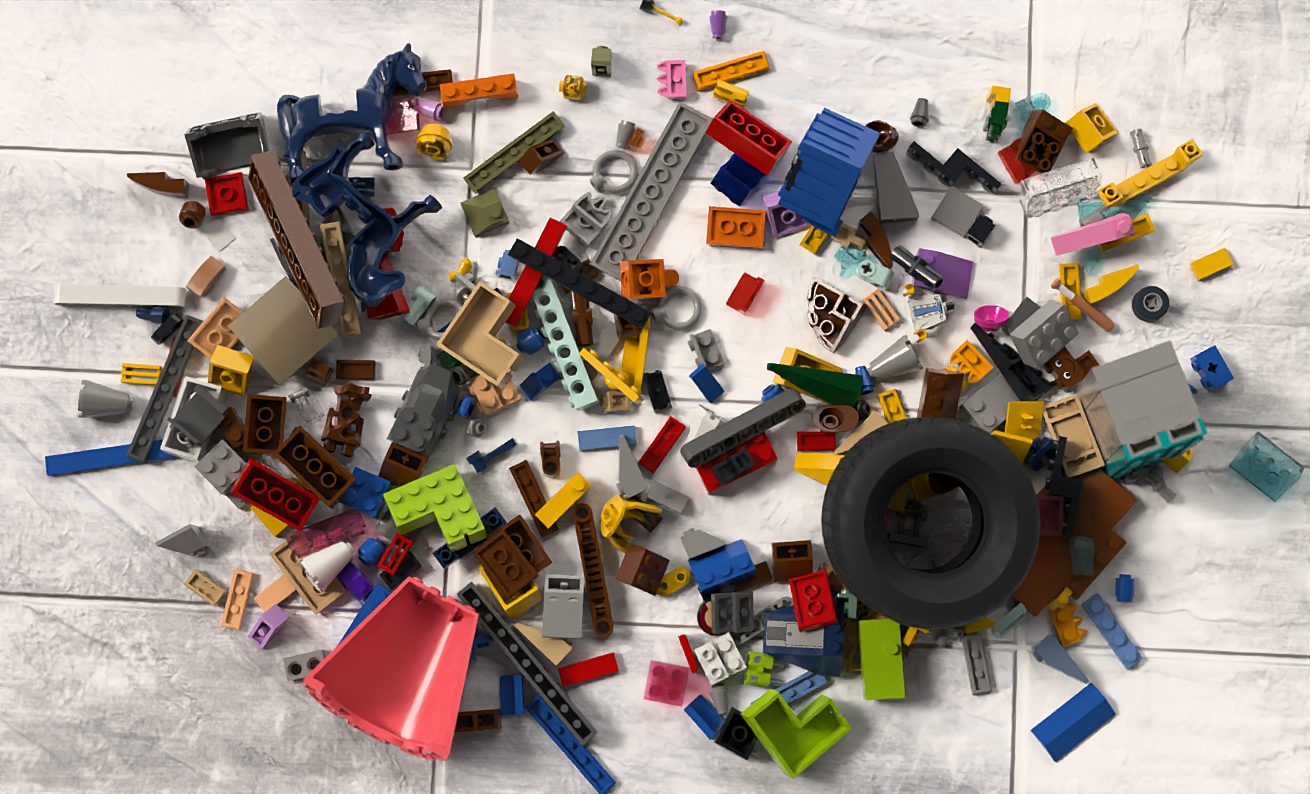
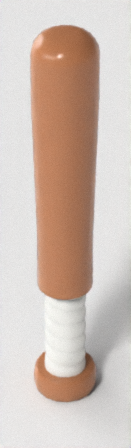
[1051,278,1115,332]

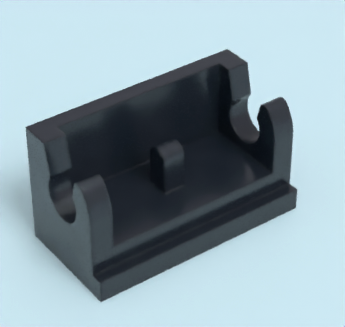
[643,370,672,413]

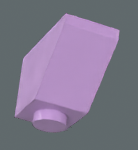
[248,604,290,650]

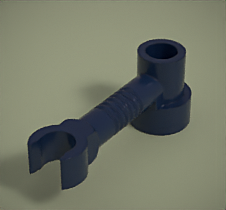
[466,438,517,473]

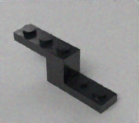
[907,141,1001,194]
[1044,436,1083,538]

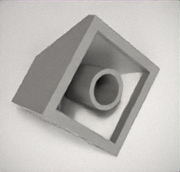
[155,524,209,557]

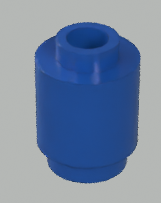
[1115,574,1135,602]

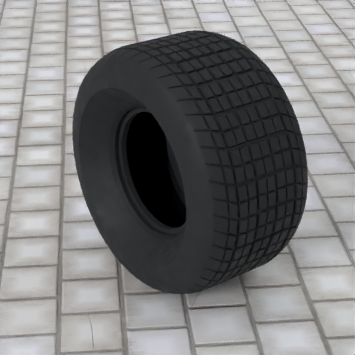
[821,417,1040,630]

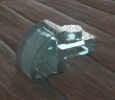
[1070,536,1095,575]

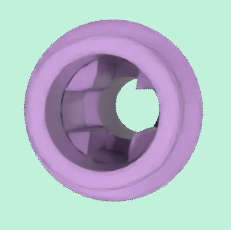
[416,100,445,121]

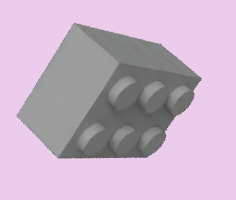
[1009,300,1079,369]

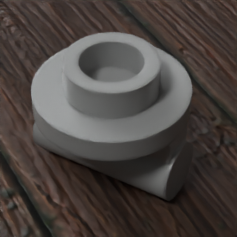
[465,416,486,437]

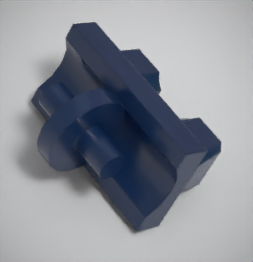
[348,177,375,197]
[1023,437,1054,472]

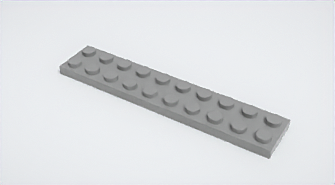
[590,101,713,282]

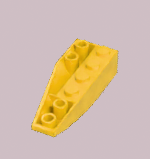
[793,453,912,513]

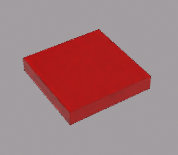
[205,172,249,216]

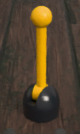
[639,0,683,24]

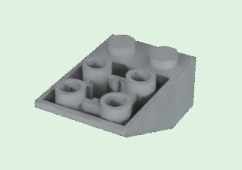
[542,574,584,639]

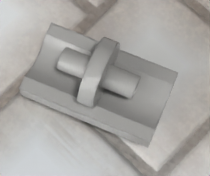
[453,272,476,302]

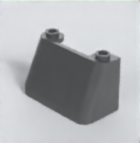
[184,112,270,180]

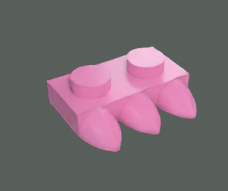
[657,60,687,99]

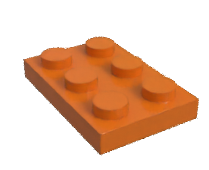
[706,206,766,249]

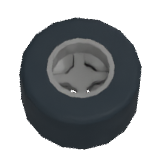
[1132,286,1169,322]

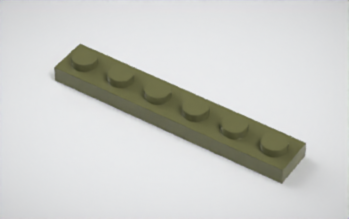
[463,111,565,194]

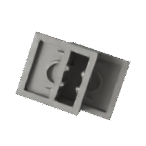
[194,439,248,510]

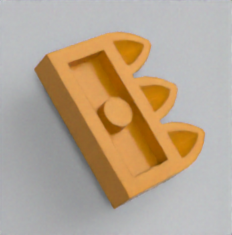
[950,340,994,383]
[1048,603,1088,647]

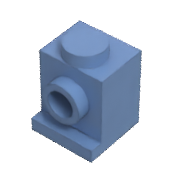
[495,250,519,280]

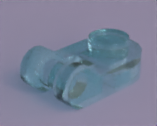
[1015,92,1051,121]

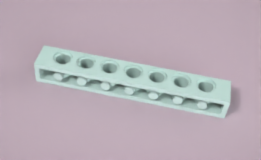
[522,268,599,411]

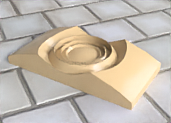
[1043,394,1105,478]

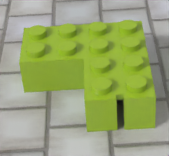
[383,464,487,553]
[741,689,852,779]

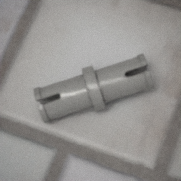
[1130,129,1152,168]

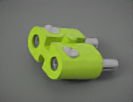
[743,651,785,689]

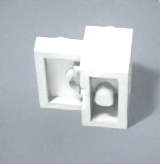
[694,632,746,685]

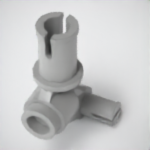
[1121,465,1177,503]

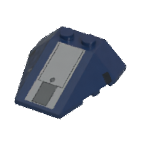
[763,598,845,677]

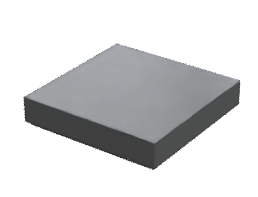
[931,185,983,237]

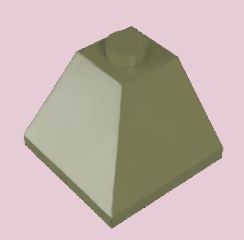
[460,188,509,237]

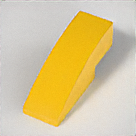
[1082,264,1139,305]

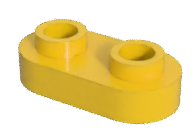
[657,567,690,596]

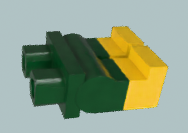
[983,85,1011,142]

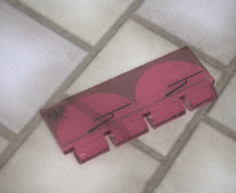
[285,509,366,559]

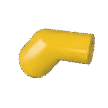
[448,258,472,282]

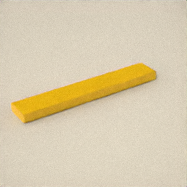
[877,388,936,502]

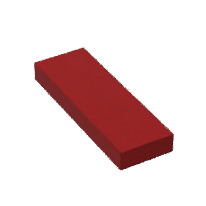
[638,416,686,474]
[557,652,619,687]

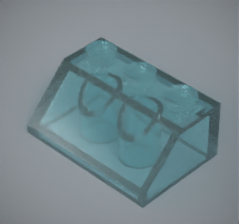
[1229,431,1305,502]

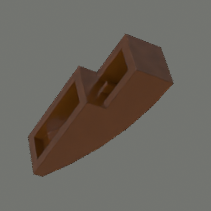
[127,172,188,198]
[858,211,893,270]
[454,709,502,733]

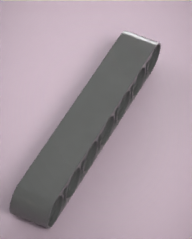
[680,388,806,468]

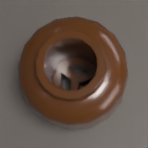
[179,201,206,229]

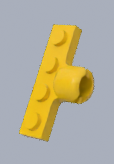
[579,348,644,405]

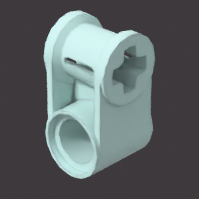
[856,260,895,291]

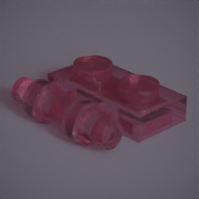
[386,98,420,135]

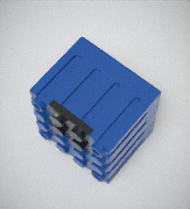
[778,107,880,230]

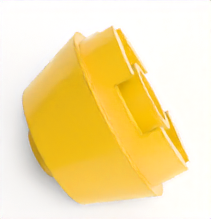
[415,124,453,160]

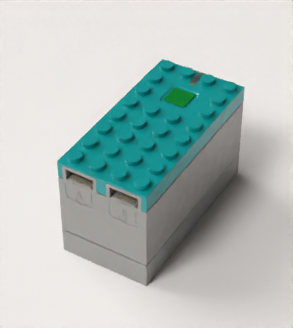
[1075,340,1207,479]

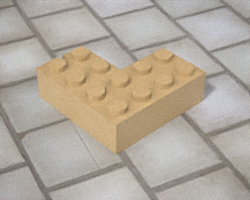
[436,281,525,390]

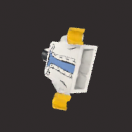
[902,284,954,343]

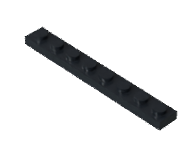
[508,238,652,330]

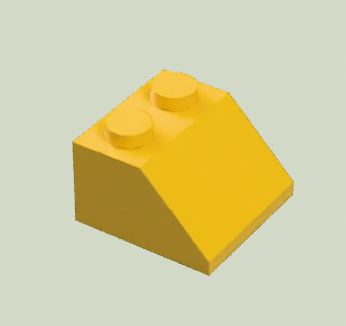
[1065,103,1119,153]
[208,345,254,396]

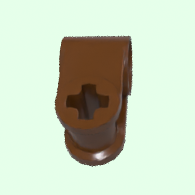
[614,315,639,341]
[540,440,561,478]

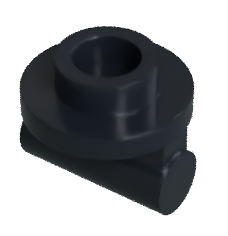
[853,400,871,421]

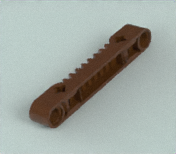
[573,503,614,638]

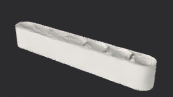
[54,284,186,308]

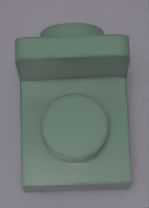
[836,590,857,619]

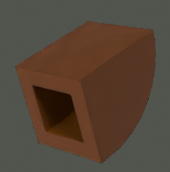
[307,358,334,387]

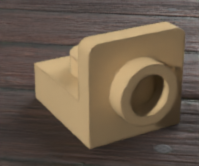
[599,391,631,413]

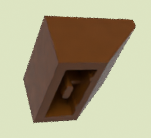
[378,442,429,487]
[771,540,813,583]

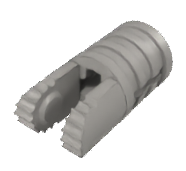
[1079,205,1116,227]

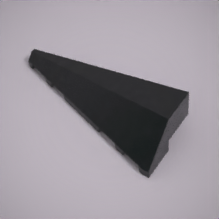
[970,322,1056,401]

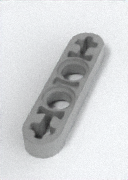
[729,597,794,645]

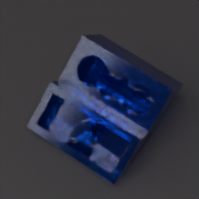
[710,153,767,207]

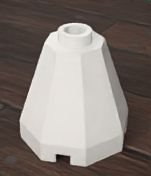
[687,404,728,443]

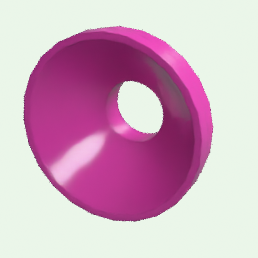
[974,305,1009,332]

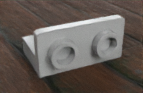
[687,328,725,370]

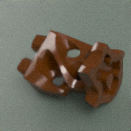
[321,383,372,458]

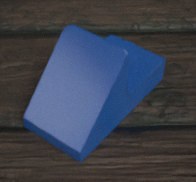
[519,362,561,401]
[470,634,493,661]

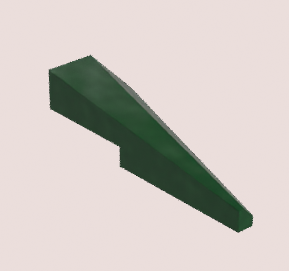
[766,363,863,407]

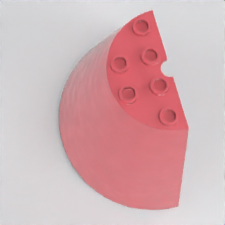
[303,577,479,761]

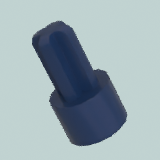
[136,306,170,324]

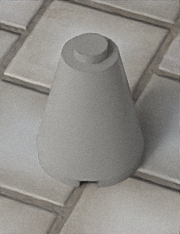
[867,335,923,380]
[78,380,133,418]

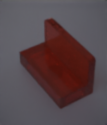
[997,138,1037,185]
[726,272,765,316]

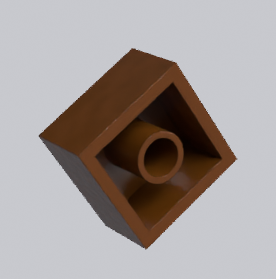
[615,543,670,596]

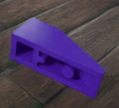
[337,560,375,602]

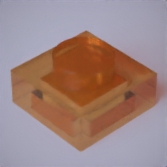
[628,128,646,152]

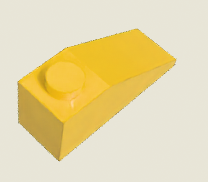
[535,472,592,528]

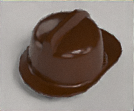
[812,405,859,435]

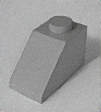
[681,528,726,560]

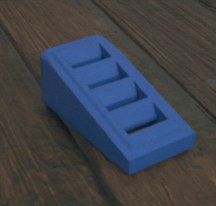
[456,396,476,420]

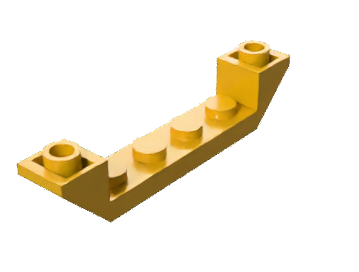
[1096,139,1203,207]

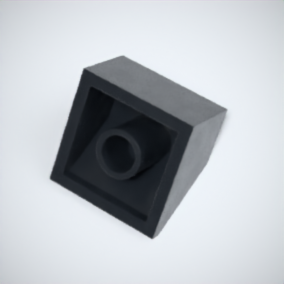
[714,707,758,760]

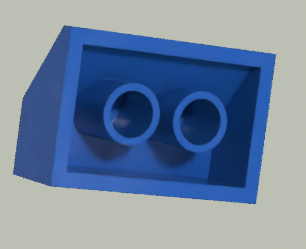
[688,539,756,596]

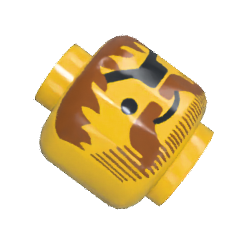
[559,75,587,100]

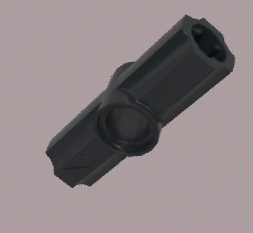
[890,245,945,291]

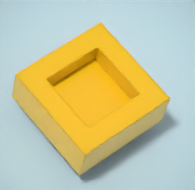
[1047,587,1073,611]

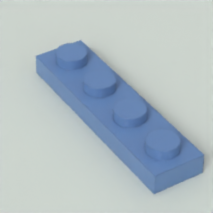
[1080,593,1143,669]

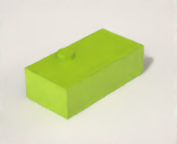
[858,619,905,700]

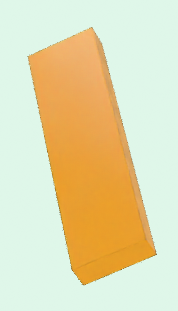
[693,51,770,91]

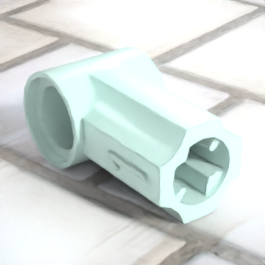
[400,286,436,326]

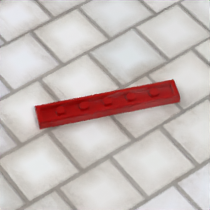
[505,217,567,328]

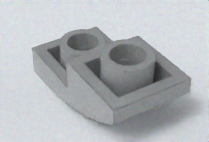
[418,343,433,370]

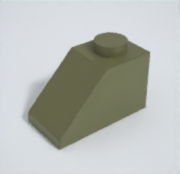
[591,46,612,76]

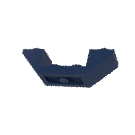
[432,507,507,569]

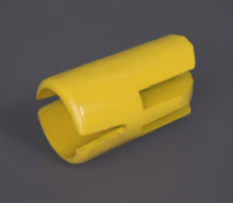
[712,79,749,108]

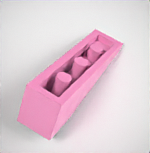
[1050,213,1135,256]

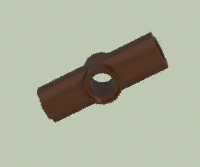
[572,292,594,347]

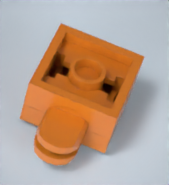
[620,259,679,299]

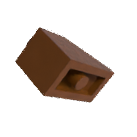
[519,138,565,175]

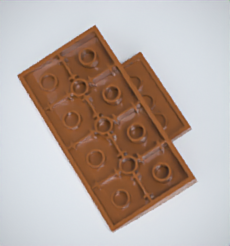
[1012,467,1137,617]

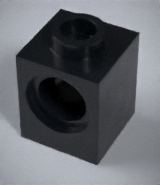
[964,215,996,248]

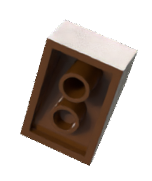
[488,515,552,573]

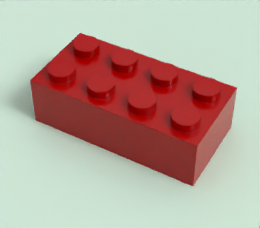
[706,100,793,175]
[695,432,778,495]
[230,457,320,531]

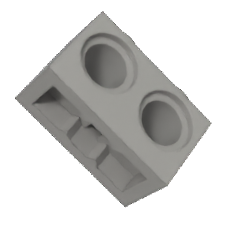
[283,650,326,684]

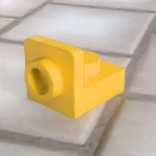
[901,626,930,646]

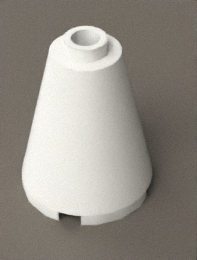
[298,541,354,592]

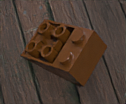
[1016,109,1073,178]

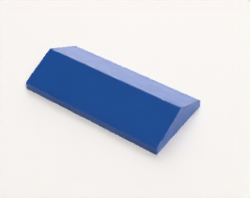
[1030,683,1116,762]

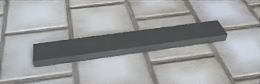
[126,314,203,463]

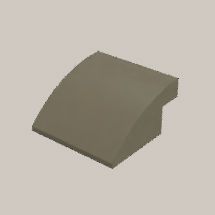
[228,276,338,385]

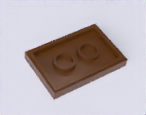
[472,529,539,599]

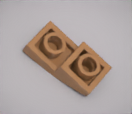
[186,256,226,298]

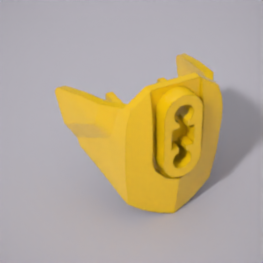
[600,494,662,553]

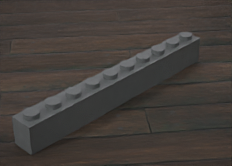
[456,581,598,746]

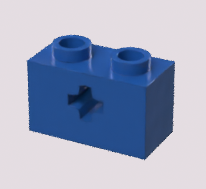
[1190,345,1234,392]

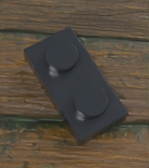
[379,551,423,590]

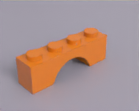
[439,73,519,109]

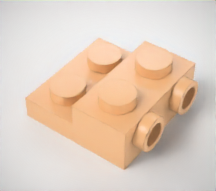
[468,375,521,416]

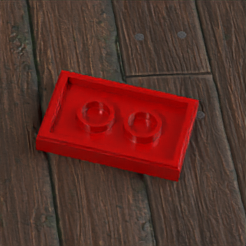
[789,570,838,632]

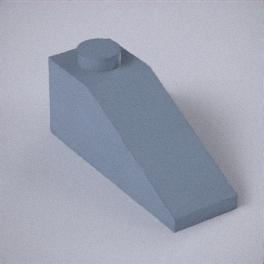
[1031,634,1089,684]

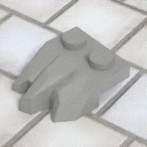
[559,191,612,247]

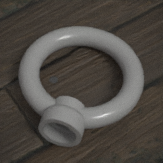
[590,150,638,193]
[651,286,702,330]
[417,298,463,340]

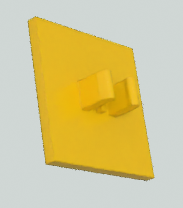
[1004,401,1044,439]

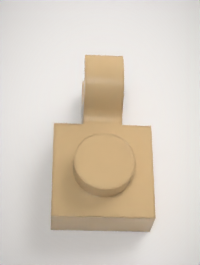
[831,222,866,251]

